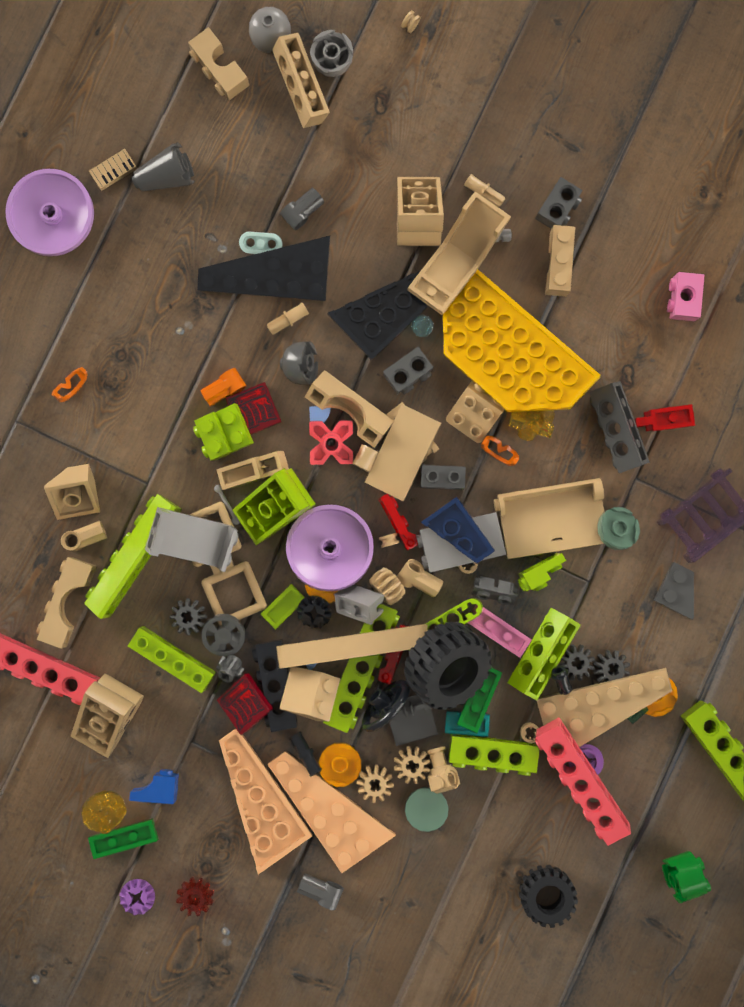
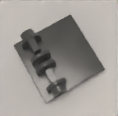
[390,695,438,746]

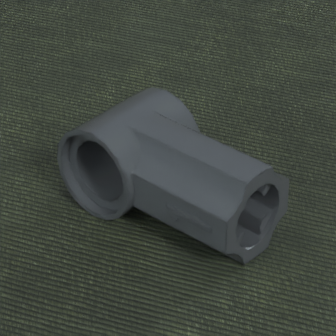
[280,187,324,230]
[297,873,344,910]

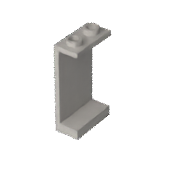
[145,507,238,572]
[416,512,506,573]

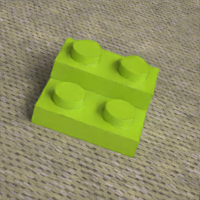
[193,403,254,461]
[517,553,566,592]

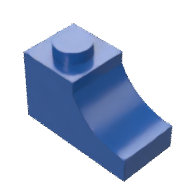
[129,769,179,804]

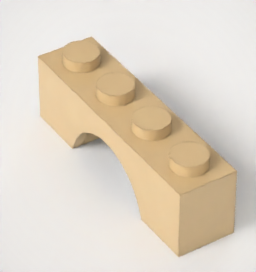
[305,370,394,448]
[36,557,97,649]

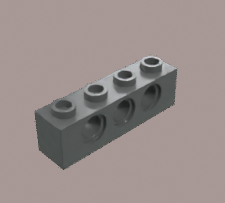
[589,381,650,473]

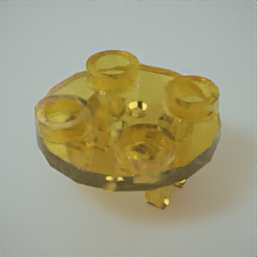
[81,790,127,834]

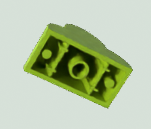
[232,468,316,545]

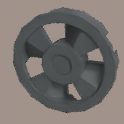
[202,614,245,656]

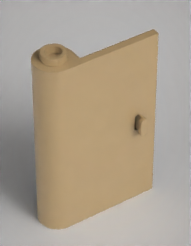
[493,478,604,560]

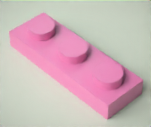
[466,604,532,658]

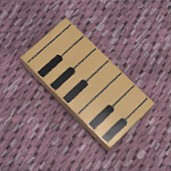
[89,149,138,191]

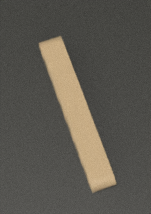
[276,624,428,668]

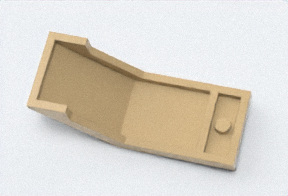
[407,191,511,315]

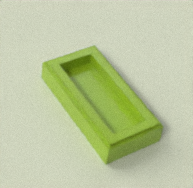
[261,584,305,630]

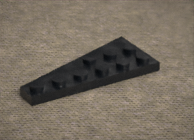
[197,235,331,301]
[327,270,429,361]

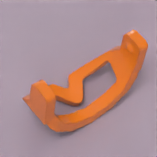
[51,367,88,402]
[481,436,519,466]

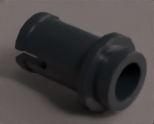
[551,666,572,695]

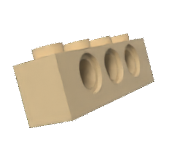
[272,33,330,128]

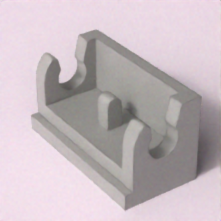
[334,584,384,625]

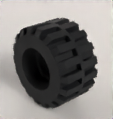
[519,865,578,928]

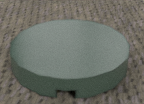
[597,507,640,550]
[405,786,449,832]

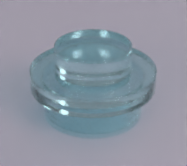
[412,315,433,337]

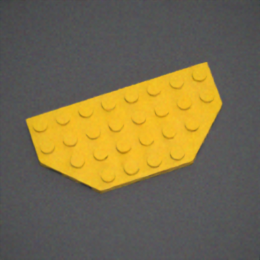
[443,269,601,412]

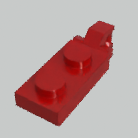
[634,404,695,432]
[379,493,418,551]
[378,624,408,684]

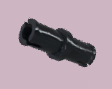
[289,731,323,777]

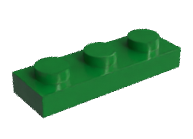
[456,668,503,734]
[88,818,159,859]

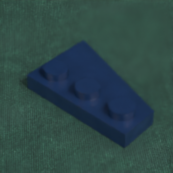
[421,497,495,563]

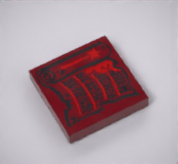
[225,382,282,435]
[217,673,273,735]

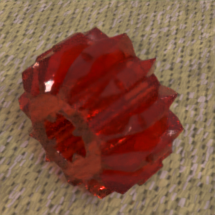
[176,877,214,917]

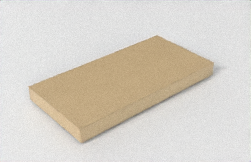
[365,404,442,501]

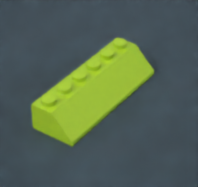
[84,494,182,619]

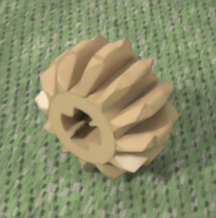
[369,567,405,605]
[394,746,431,784]
[357,764,394,803]

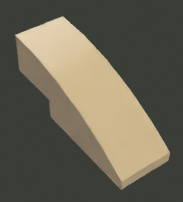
[216,451,289,490]

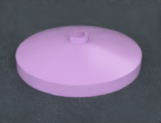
[6,169,94,256]
[286,505,374,591]

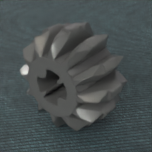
[169,598,207,635]
[558,644,595,681]
[593,650,630,682]

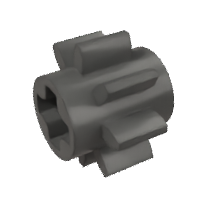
[216,655,244,682]

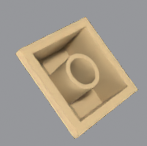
[279,667,340,722]

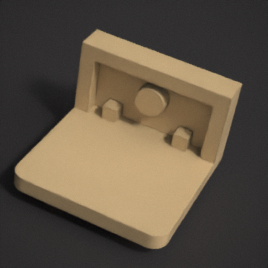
[446,381,504,443]

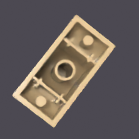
[397,177,444,246]
[71,673,144,758]

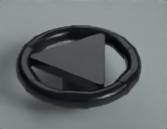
[362,680,410,732]

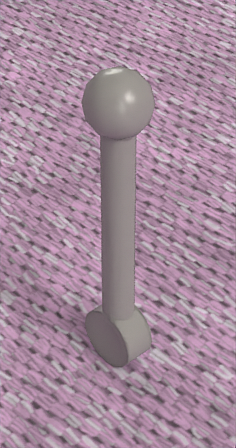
[214,484,240,525]

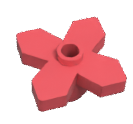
[309,420,353,465]

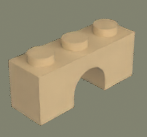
[188,27,249,101]
[545,225,575,297]

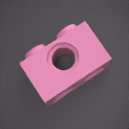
[667,272,704,321]

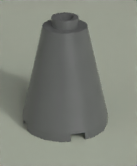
[132,142,195,191]

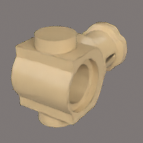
[426,746,460,794]

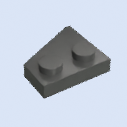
[653,562,694,620]

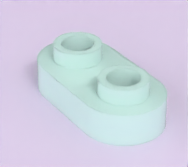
[239,232,283,254]

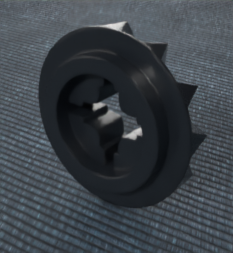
[297,596,332,629]

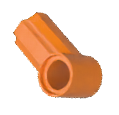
[200,368,247,407]

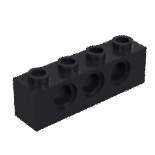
[252,639,298,732]

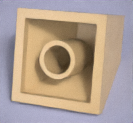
[44,464,100,520]

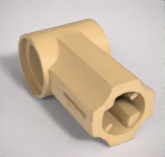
[61,521,107,552]
[397,559,443,597]

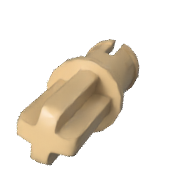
[464,174,505,208]
[267,303,309,334]

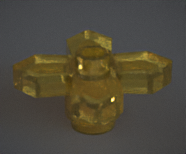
[509,410,555,441]

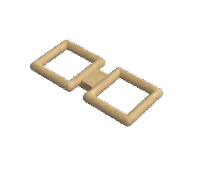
[189,502,267,626]

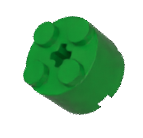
[662,851,711,903]

